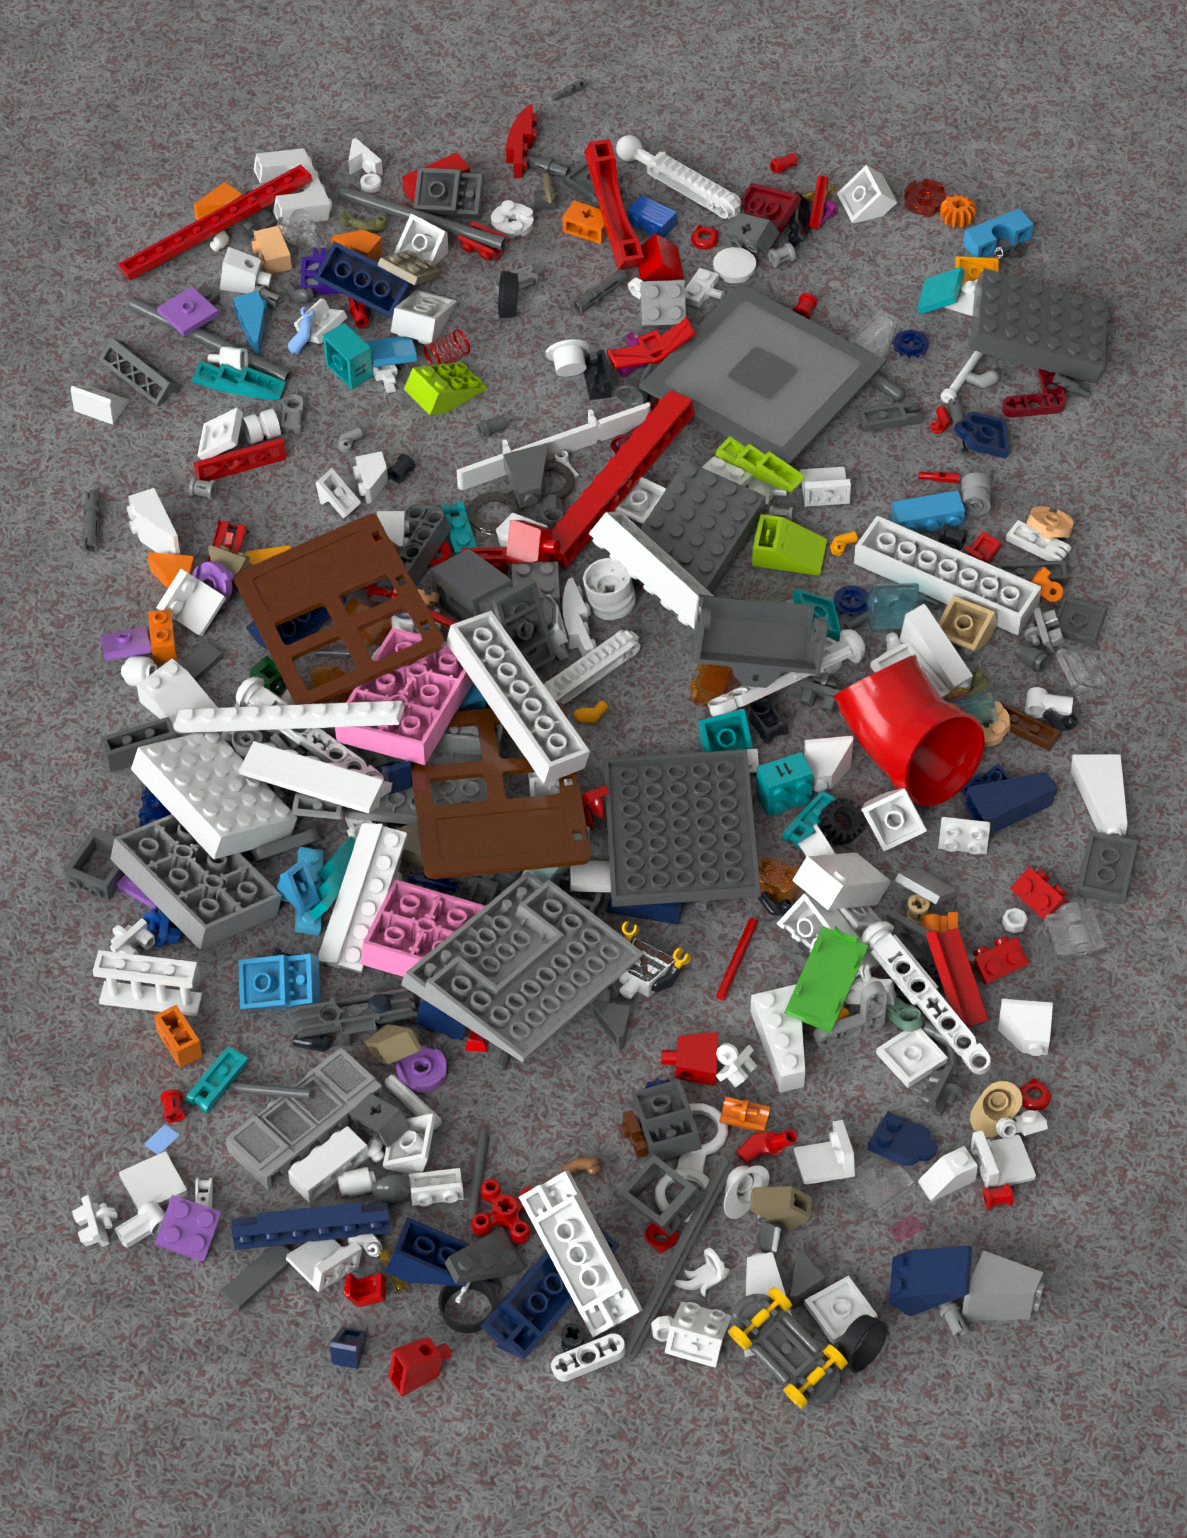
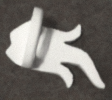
[673,1247,730,1297]

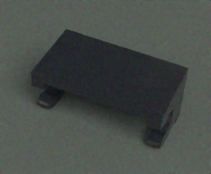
[584,350,611,400]

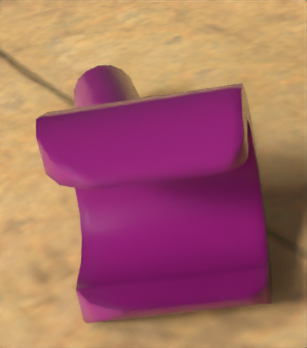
[820,200,838,227]

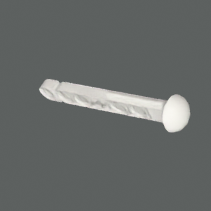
[708,629,865,716]
[236,677,383,777]
[861,921,991,1075]

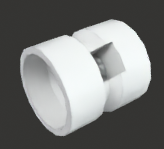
[242,409,281,445]

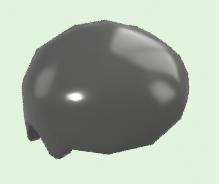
[371,1173,411,1205]

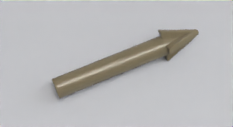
[542,173,557,203]

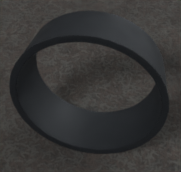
[498,270,518,319]
[438,1280,496,1334]
[837,1314,887,1373]

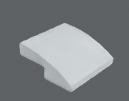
[570,861,611,892]

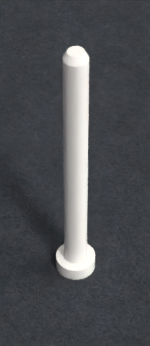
[941,351,984,403]

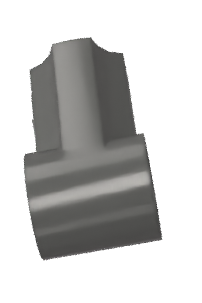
[542,495,563,530]

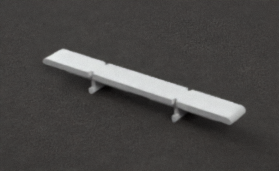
[457,402,650,490]

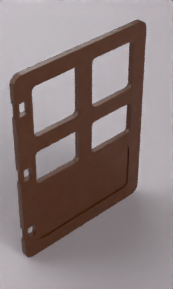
[234,514,445,705]
[410,702,591,879]

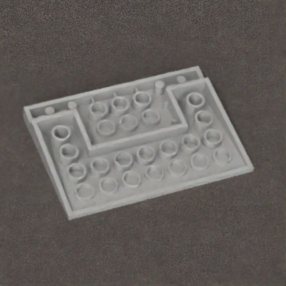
[401,871,644,1062]

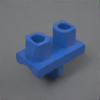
[142,908,181,948]

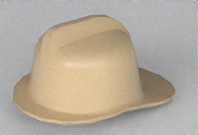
[970,1081,1022,1137]

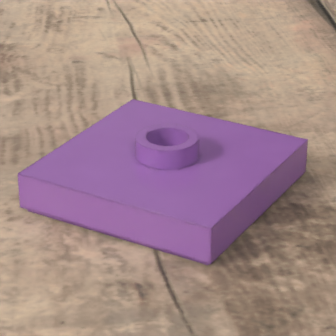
[157,287,219,336]
[100,627,152,661]

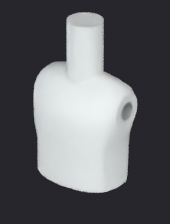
[208,347,249,371]

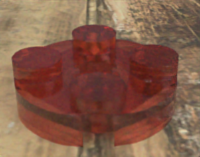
[904,179,947,217]

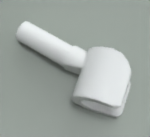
[555,450,580,479]

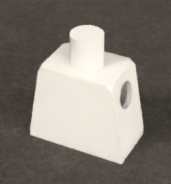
[220,247,272,293]

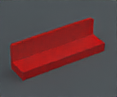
[926,928,988,1028]

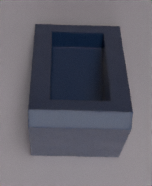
[374,760,411,795]
[330,1327,368,1369]

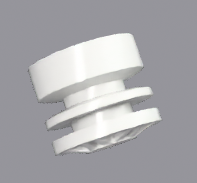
[583,558,637,620]

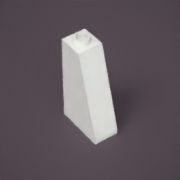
[900,604,973,699]
[1070,754,1127,838]
[744,1252,792,1357]

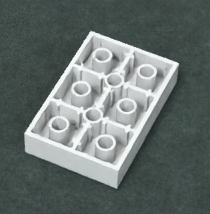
[131,732,297,859]

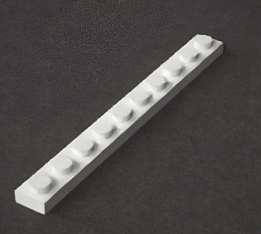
[173,701,405,733]

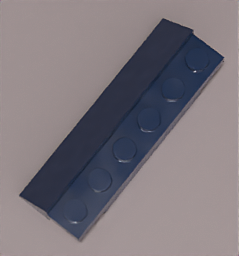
[231,1202,390,1250]
[480,1228,620,1360]

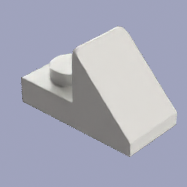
[349,138,383,176]
[316,468,361,518]

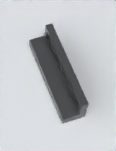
[98,337,182,406]
[887,910,976,974]

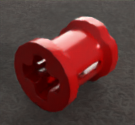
[792,293,818,319]
[160,1089,186,1123]
[982,1183,1014,1210]

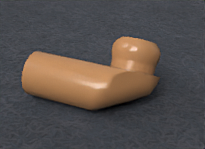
[561,1157,601,1176]

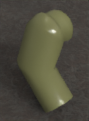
[967,669,989,703]

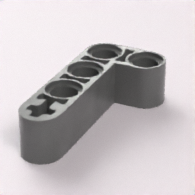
[397,504,451,586]

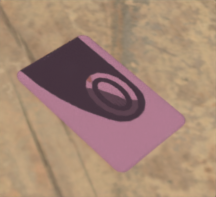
[887,1214,923,1243]

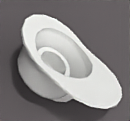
[724,1165,769,1219]

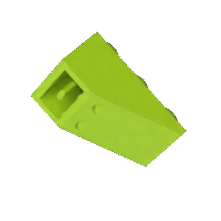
[404,362,487,415]
[752,514,827,576]

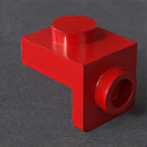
[964,531,1002,564]
[343,1273,386,1307]

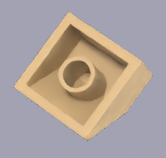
[938,596,997,652]

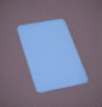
[144,1125,179,1155]

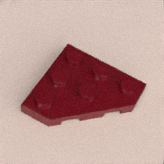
[740,183,802,249]

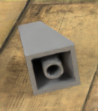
[962,1250,1046,1320]

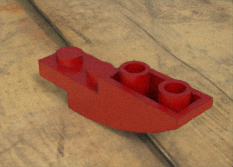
[506,104,537,178]

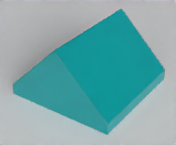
[698,709,753,752]

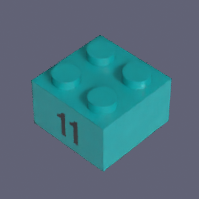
[323,323,373,389]
[756,752,813,816]

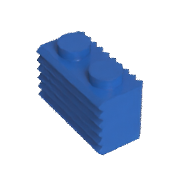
[627,195,677,238]

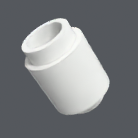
[337,1167,376,1198]

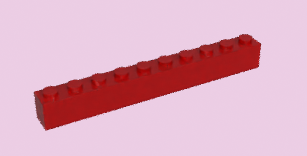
[549,390,695,569]

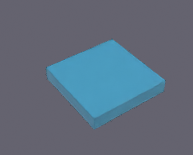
[367,336,417,367]

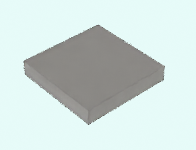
[895,867,958,904]

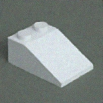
[391,290,457,344]
[127,488,180,555]
[137,659,218,737]

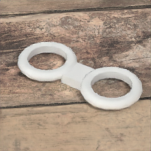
[655,1103,728,1222]

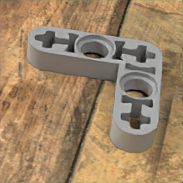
[813,981,888,1048]

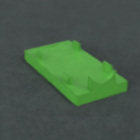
[784,926,868,1034]

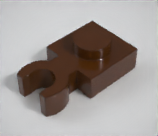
[620,1110,648,1159]

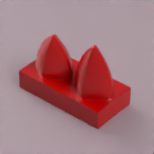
[581,785,609,830]

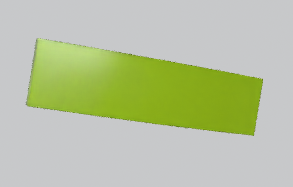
[715,436,805,493]

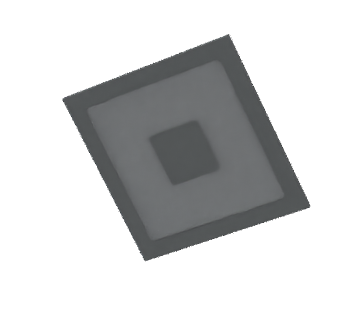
[639,283,886,465]

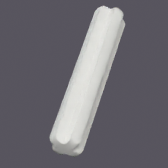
[384,1074,442,1130]

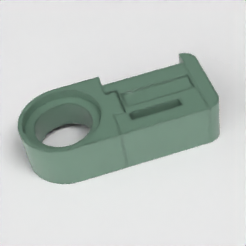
[886,994,923,1032]

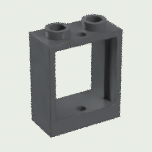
[64,828,125,901]
[620,1154,704,1237]

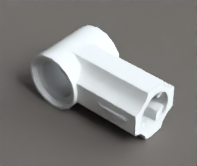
[1025,687,1073,719]
[115,1201,165,1248]

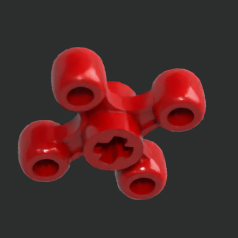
[471,1179,535,1245]

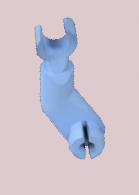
[288,306,316,355]

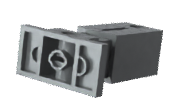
[430,549,555,670]

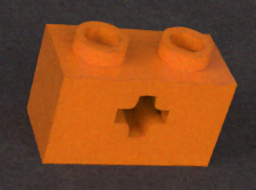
[562,200,607,244]
[148,609,177,665]
[154,1005,202,1068]

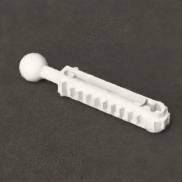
[616,135,741,219]
[543,630,640,705]

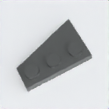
[445,1227,525,1284]

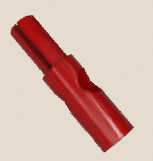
[918,471,959,483]

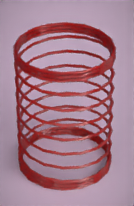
[424,329,471,365]

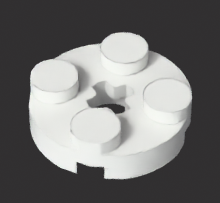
[491,200,534,239]

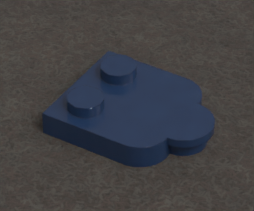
[954,412,1010,459]
[867,1112,938,1166]

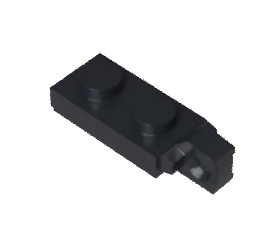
[788,191,812,246]

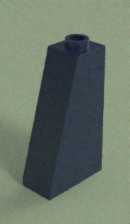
[964,772,1057,835]

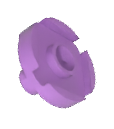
[192,561,234,605]
[396,1044,447,1094]

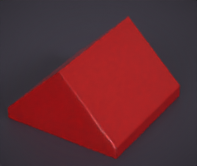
[638,233,684,282]

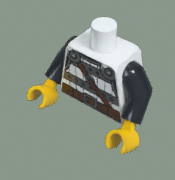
[619,921,691,999]

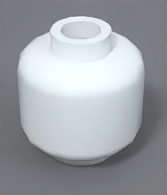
[121,656,158,687]

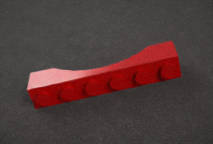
[584,139,644,270]

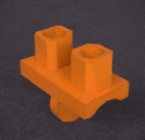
[719,1097,770,1133]

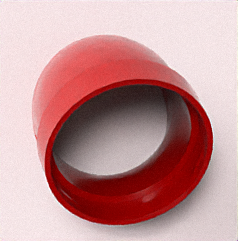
[833,654,985,806]

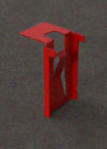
[207,519,250,562]

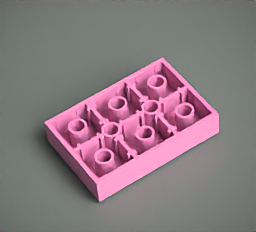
[335,627,473,765]
[360,879,485,977]

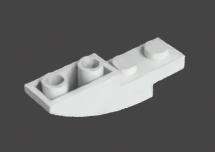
[563,578,597,657]

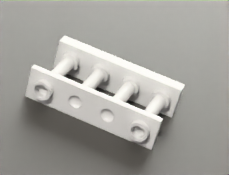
[93,950,202,1016]

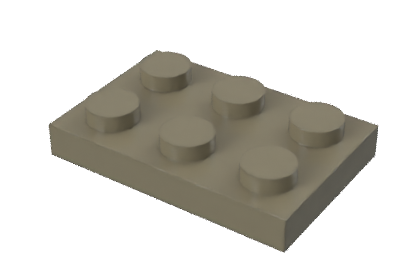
[378,250,442,285]

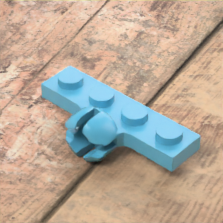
[276,847,323,935]

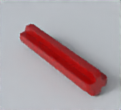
[809,175,829,230]

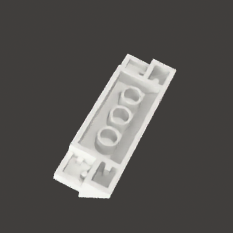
[239,741,392,813]
[318,824,408,974]
[519,1170,643,1337]

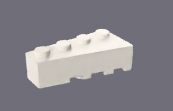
[777,893,880,979]
[750,984,805,1093]

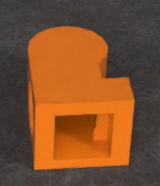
[1029,567,1063,602]
[921,912,958,939]

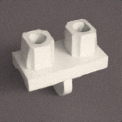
[110,918,155,955]
[716,1043,757,1087]
[72,1195,118,1247]

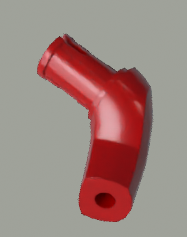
[735,1129,797,1164]

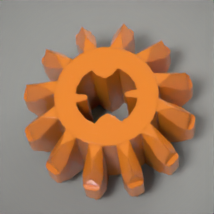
[940,193,976,229]

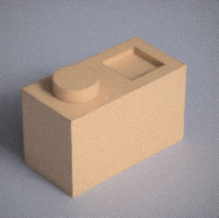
[251,226,292,274]

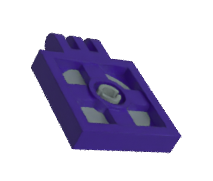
[301,247,341,294]

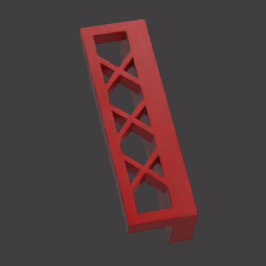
[193,438,286,481]

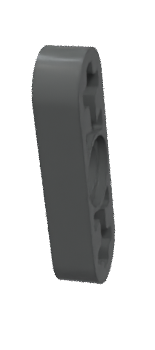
[251,828,321,863]

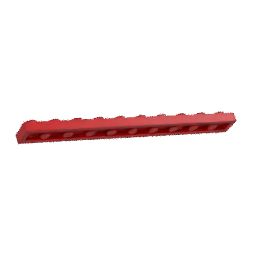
[118,164,313,281]

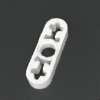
[551,1334,626,1381]

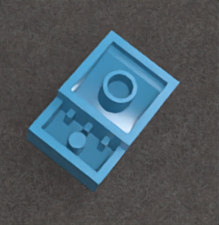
[238,954,321,1010]

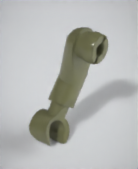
[340,211,387,233]

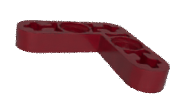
[1002,368,1066,418]

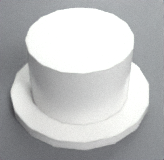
[546,339,589,377]
[798,824,835,857]

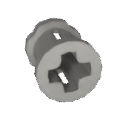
[768,242,796,268]
[189,477,216,500]
[769,505,793,521]

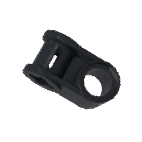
[749,697,788,744]

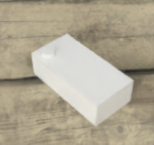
[793,853,891,910]

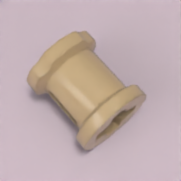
[907,894,930,925]

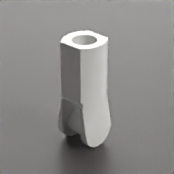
[195,1177,213,1208]

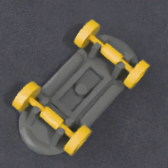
[728,1287,848,1409]

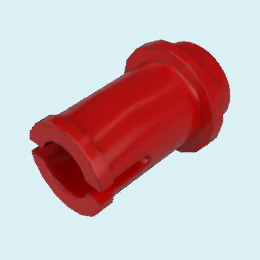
[770,153,798,174]

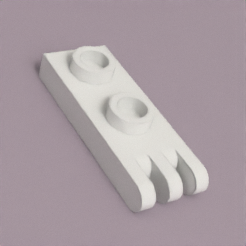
[1006,520,1071,561]

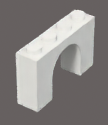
[254,148,333,226]

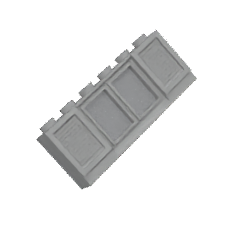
[226,1048,383,1190]

